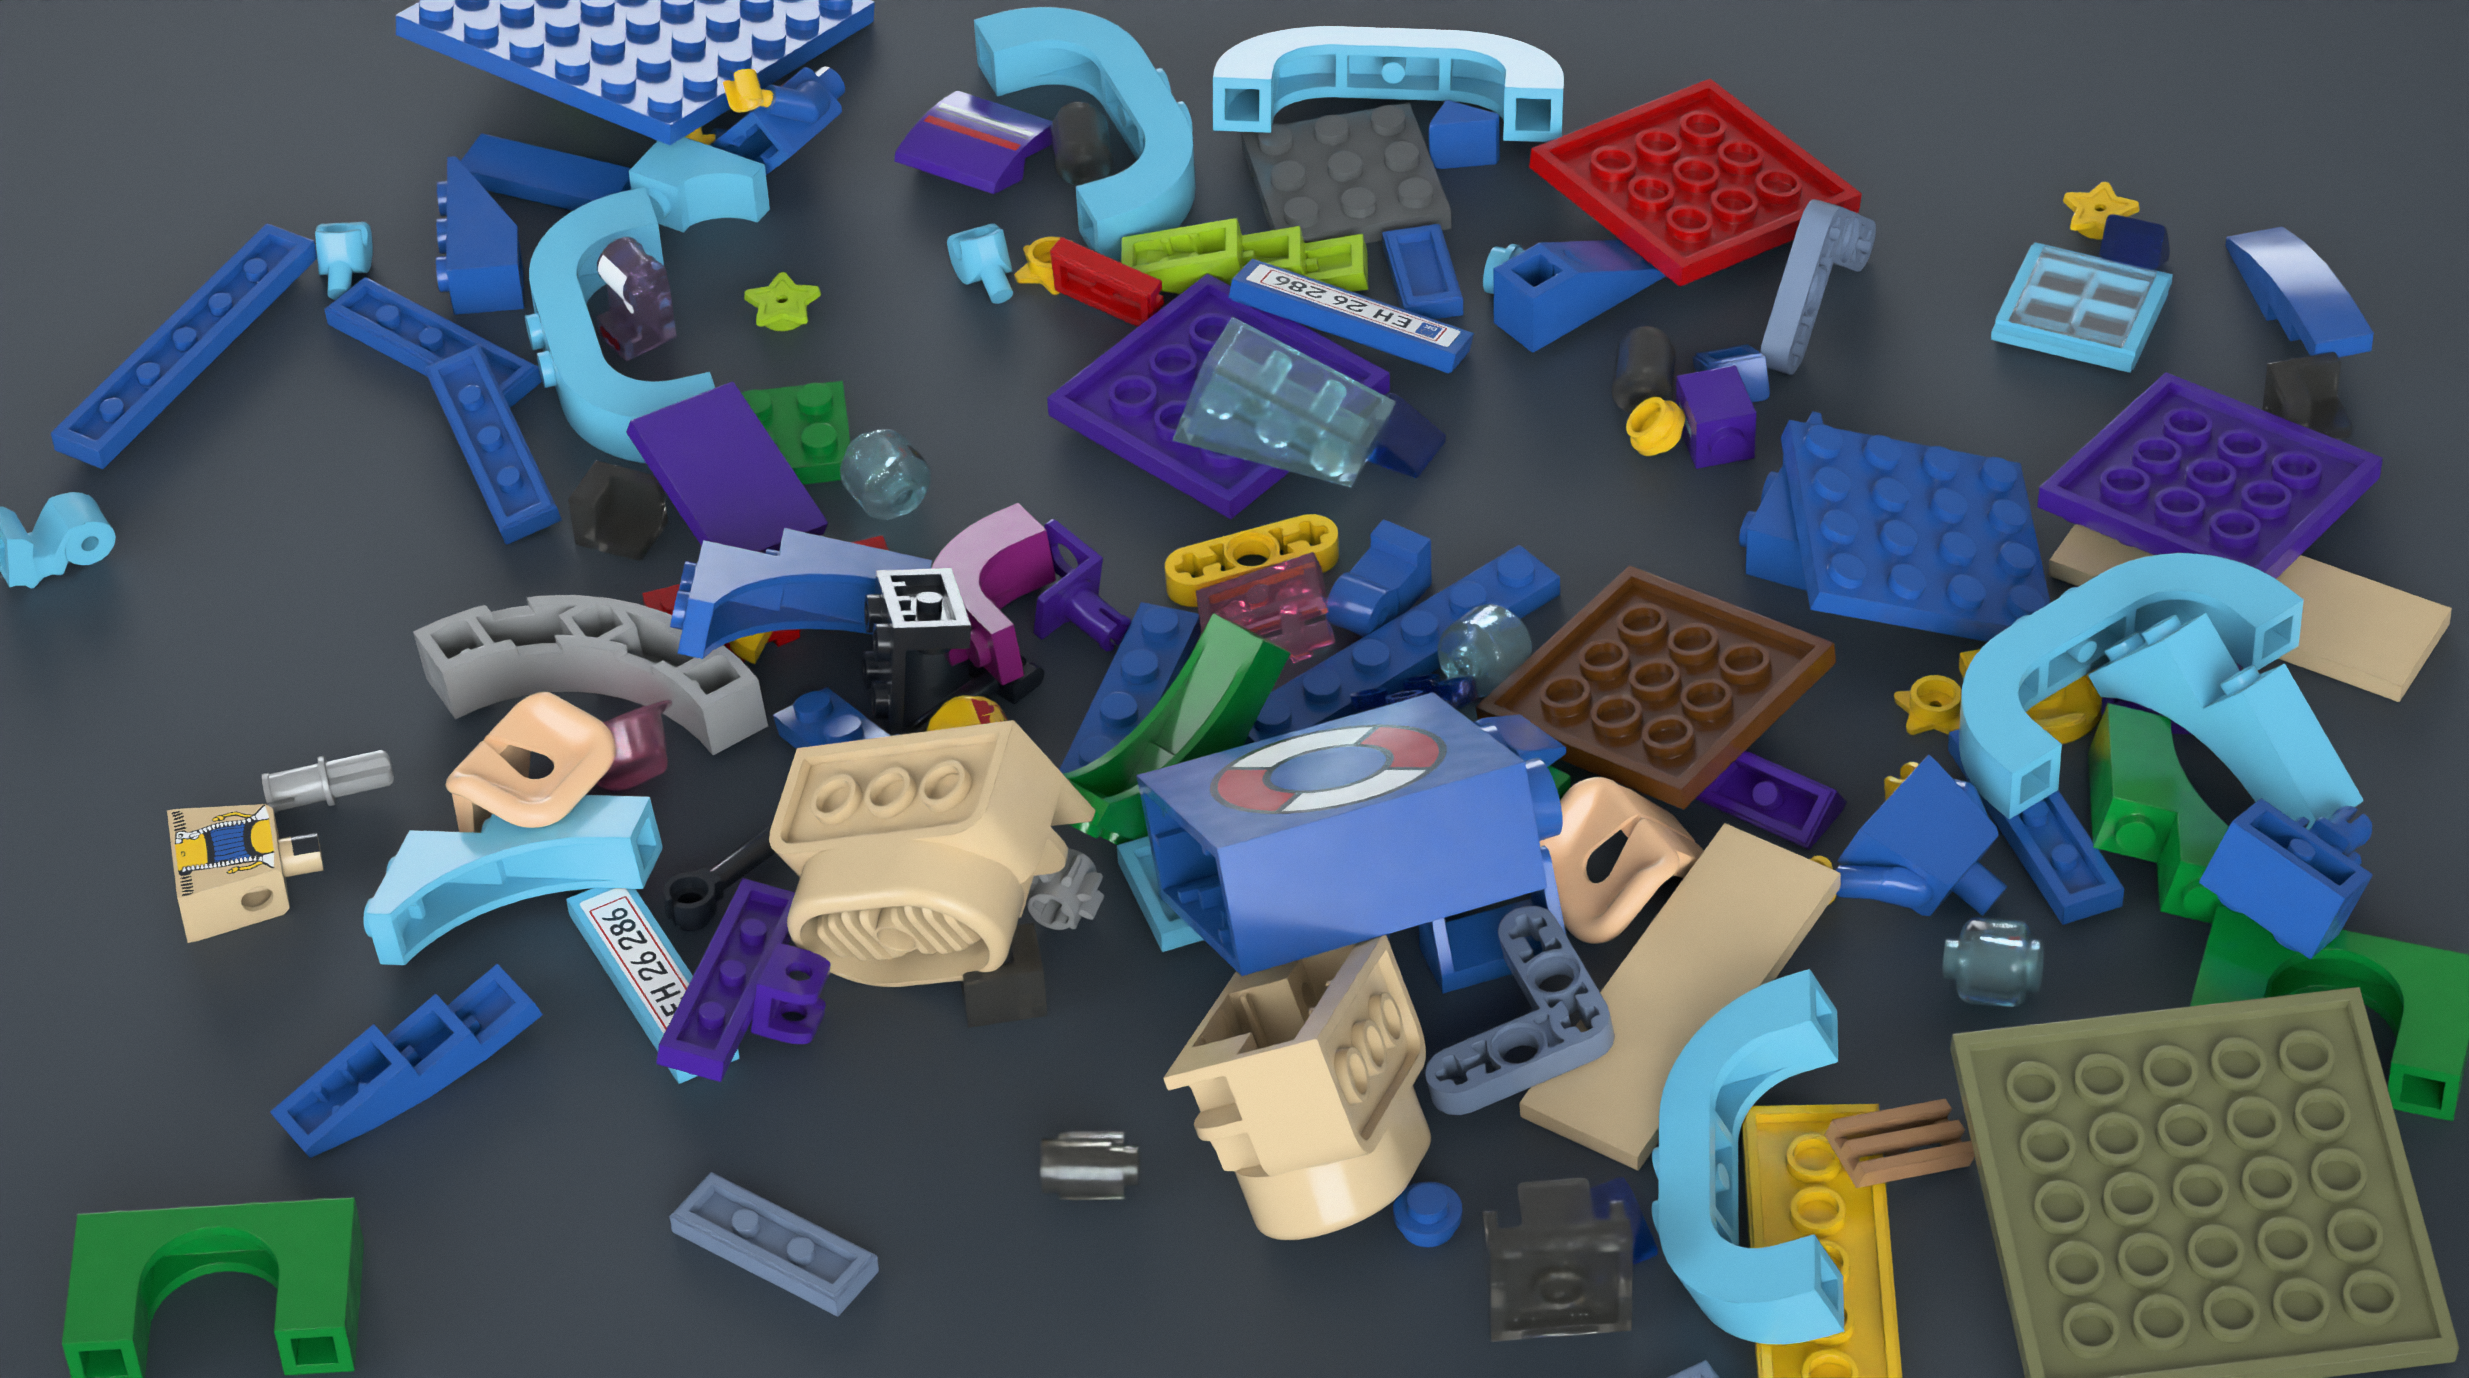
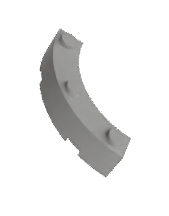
[413,595,768,755]

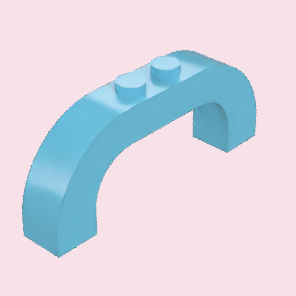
[974,7,1196,261]
[1213,26,1564,142]
[525,187,715,463]
[1959,553,2304,819]
[1652,969,1844,1344]

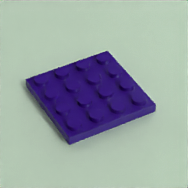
[1047,273,1390,519]
[2037,372,2383,579]

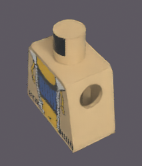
[167,804,324,943]

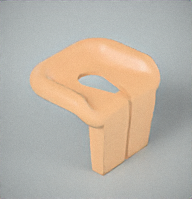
[445,692,616,833]
[1539,777,1704,944]

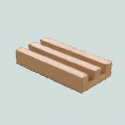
[1824,1098,1975,1188]

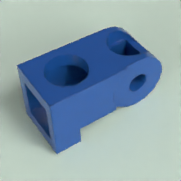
[1325,519,1432,637]

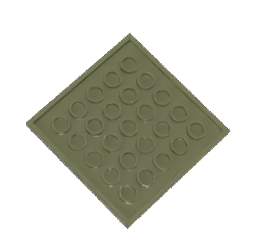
[1950,987,2459,1378]

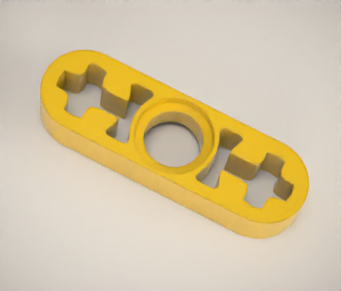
[1165,514,1339,607]

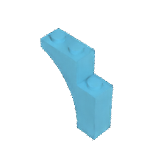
[2088,613,2364,830]
[364,795,663,965]

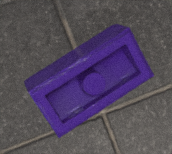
[1695,750,1847,850]

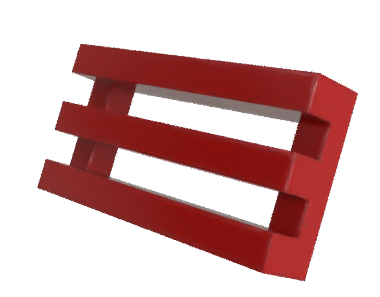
[1050,237,1164,327]

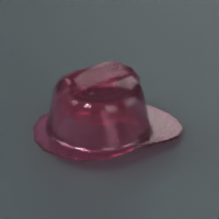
[596,700,672,791]

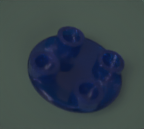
[1350,674,1479,715]

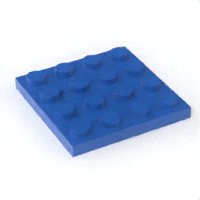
[1781,420,2050,642]

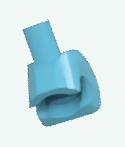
[315,222,373,300]
[947,224,1013,304]

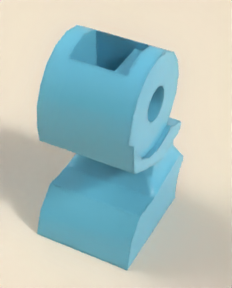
[0,492,116,588]

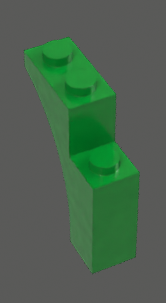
[1063,613,1291,845]
[2088,703,2229,924]

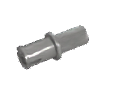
[262,750,394,814]

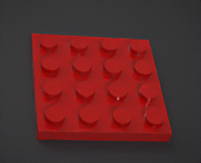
[1529,78,1862,287]

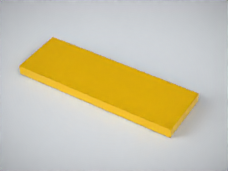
[1741,1104,1902,1378]

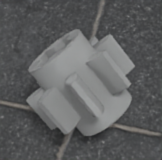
[1025,848,1105,930]

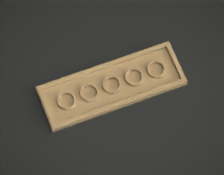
[2048,524,2452,702]
[1519,823,1841,1171]

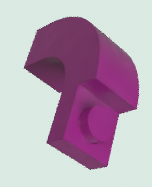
[931,503,1056,685]

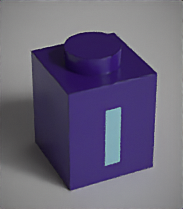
[1676,365,1756,469]

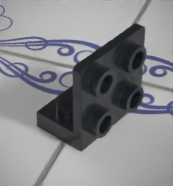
[862,568,971,736]

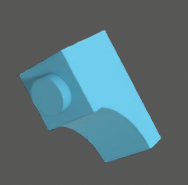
[629,137,770,233]

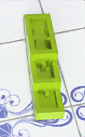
[1121,218,1368,294]

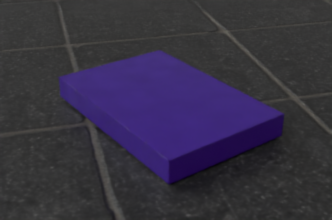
[626,381,828,554]

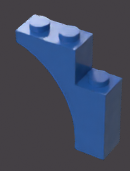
[670,528,932,659]

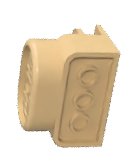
[769,720,1096,987]
[1163,935,1431,1240]

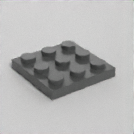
[1241,103,1452,244]

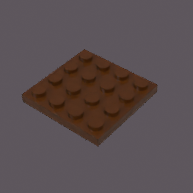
[1475,565,1836,809]

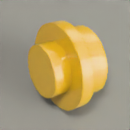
[1626,397,1685,456]

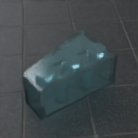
[1173,316,1396,487]

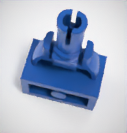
[2199,798,2373,960]

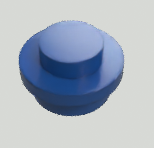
[1393,1182,1463,1247]

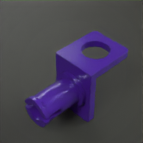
[1033,519,1131,652]

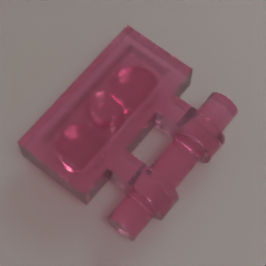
[1196,552,1335,663]

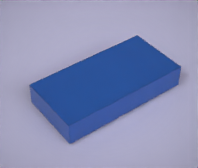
[1382,224,1463,319]

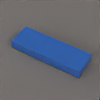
[461,133,631,211]

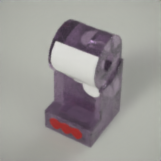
[596,237,677,362]

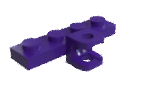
[657,878,831,1082]

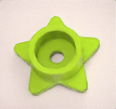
[744,272,821,331]

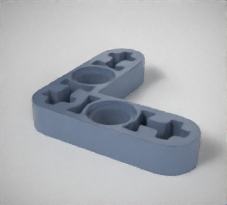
[1760,199,1876,375]
[1425,906,1615,1115]

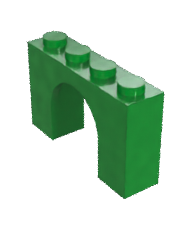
[2190,905,2469,1121]
[62,1197,364,1378]

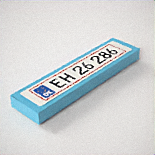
[566,888,740,1084]

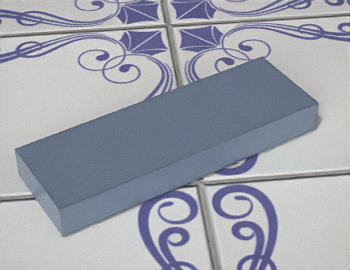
[669,1172,879,1317]

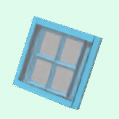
[1991,242,2173,373]

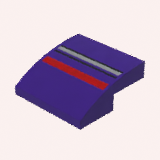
[894,91,1056,194]

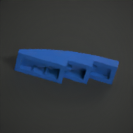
[2225,226,2374,362]
[270,964,543,1158]

